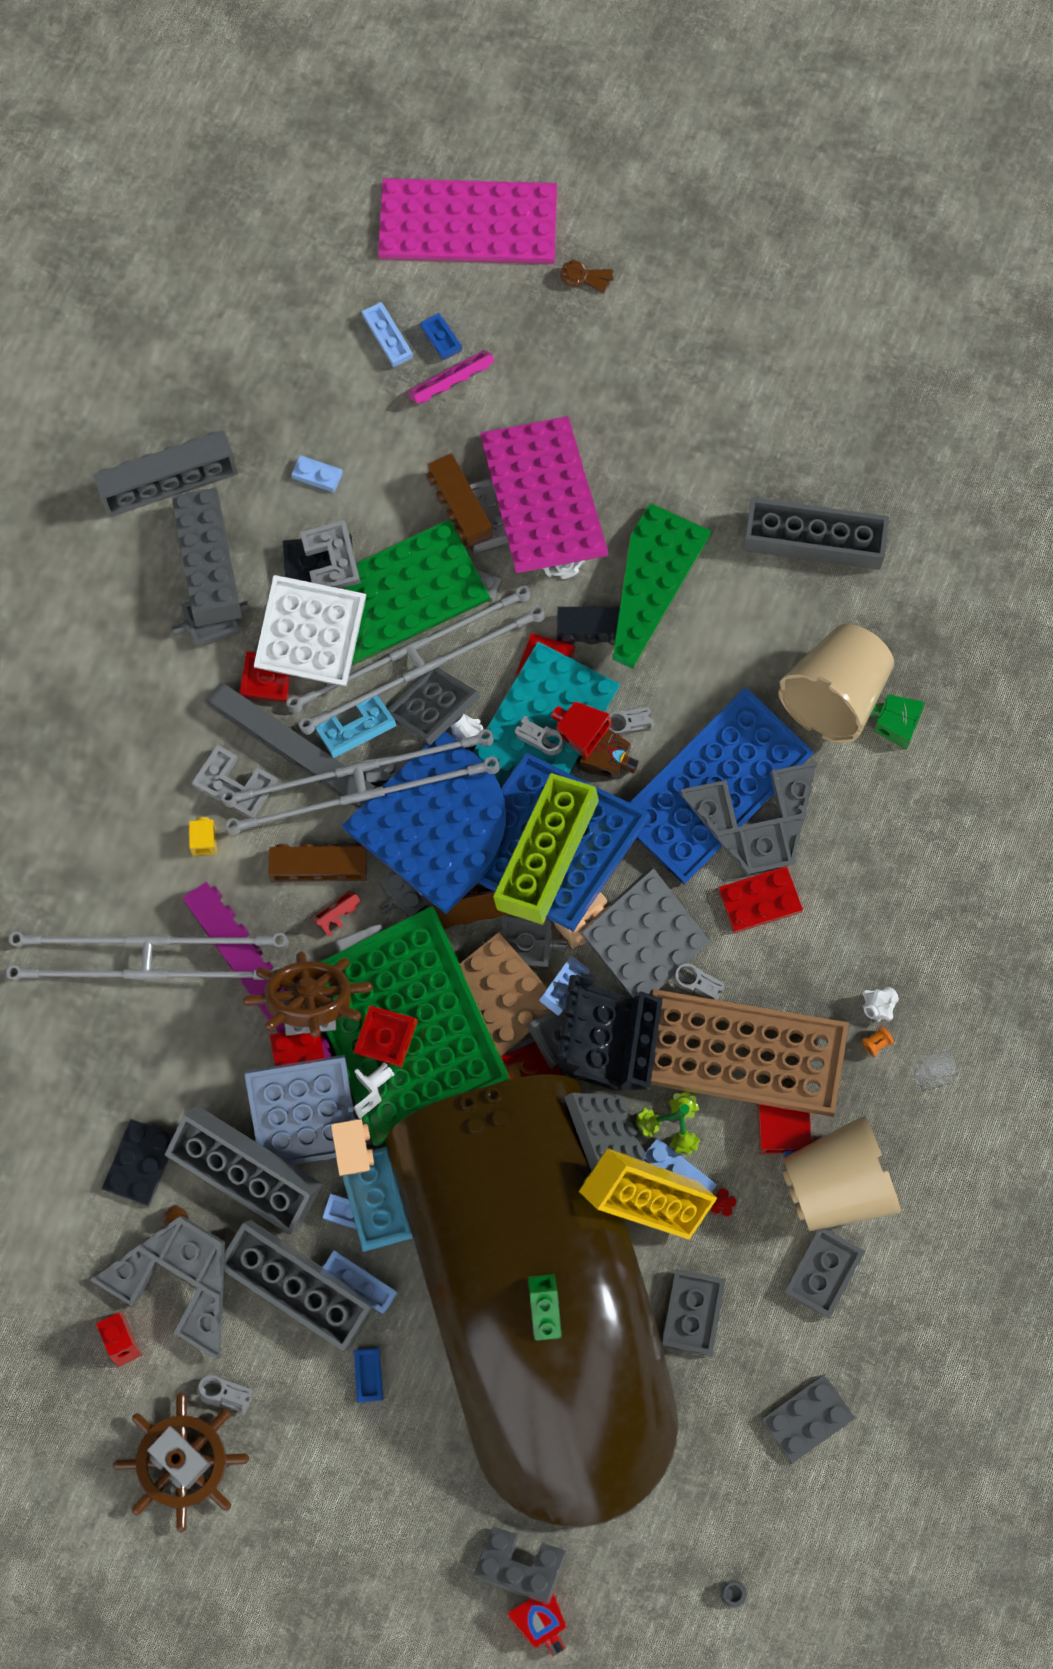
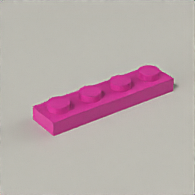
[407,350,495,403]

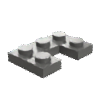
[474,1526,567,1604]

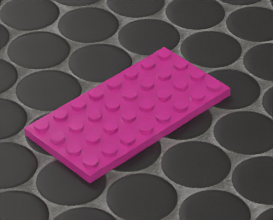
[378,178,557,264]
[480,416,608,573]

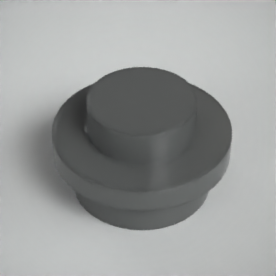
[720,1580,747,1608]

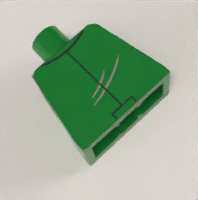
[870,695,925,750]

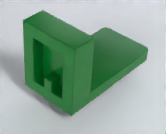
[528,1274,561,1340]

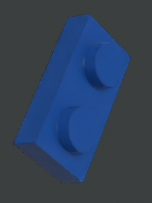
[420,313,462,361]

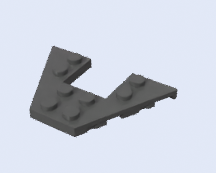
[679,762,818,875]
[90,1216,225,1359]

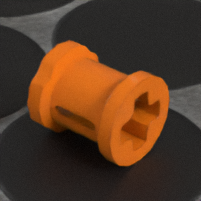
[861,1026,894,1058]

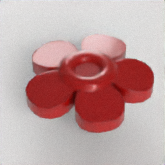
[710,1189,737,1217]

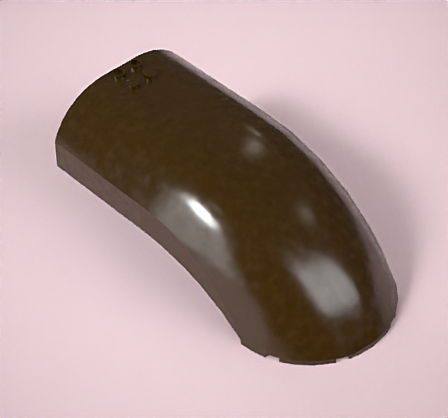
[385,1074,678,1528]

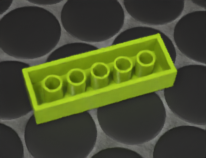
[493,773,599,925]

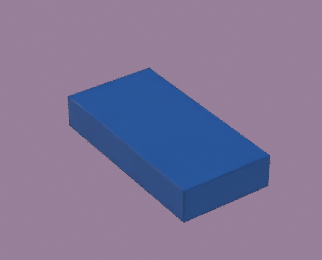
[354,1348,384,1403]

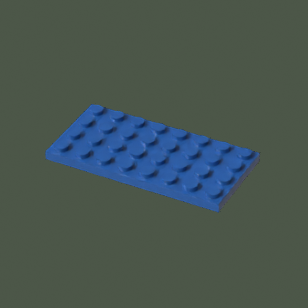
[630,687,814,885]

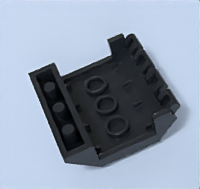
[556,972,663,1091]

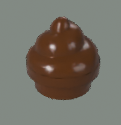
[163,1205,189,1227]

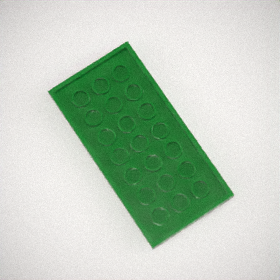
[342,519,491,667]

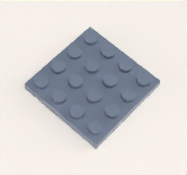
[245,1055,355,1165]

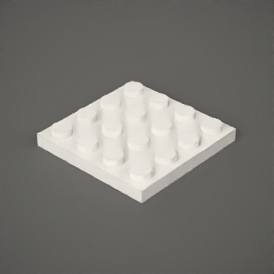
[254,575,366,687]

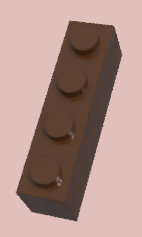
[425,453,493,548]
[268,843,367,882]
[425,883,508,929]

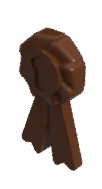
[560,259,613,293]

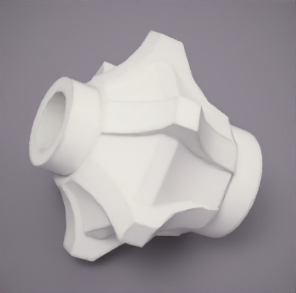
[450,713,483,747]
[862,987,899,1022]

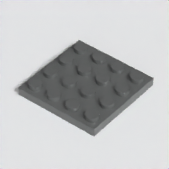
[579,868,710,998]
[565,1093,646,1171]

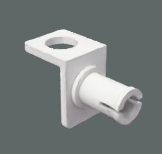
[354,1063,394,1118]

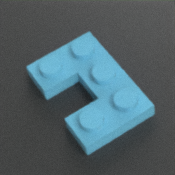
[315,695,396,758]

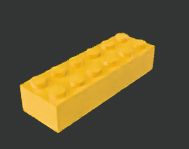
[579,1148,717,1240]

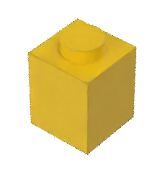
[189,817,217,856]

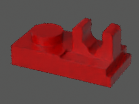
[311,890,361,936]

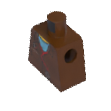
[579,729,640,779]

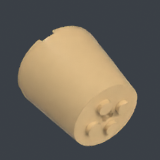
[778,624,894,743]
[782,1116,901,1231]

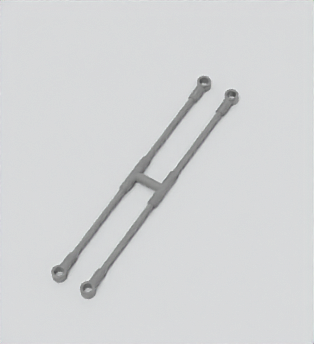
[286,586,545,735]
[221,729,500,835]
[6,932,289,981]

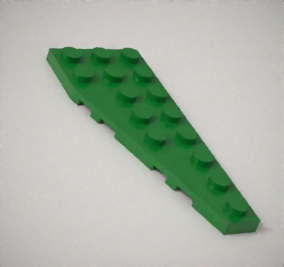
[612,503,712,670]

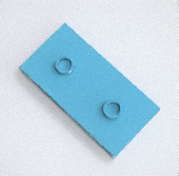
[342,1146,412,1252]

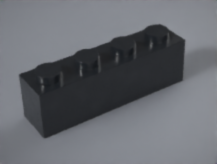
[557,606,650,645]

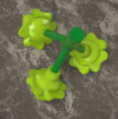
[636,1091,700,1155]

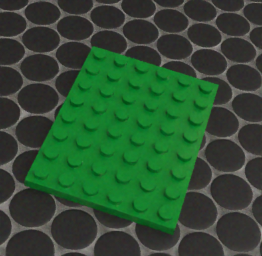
[314,906,510,1146]

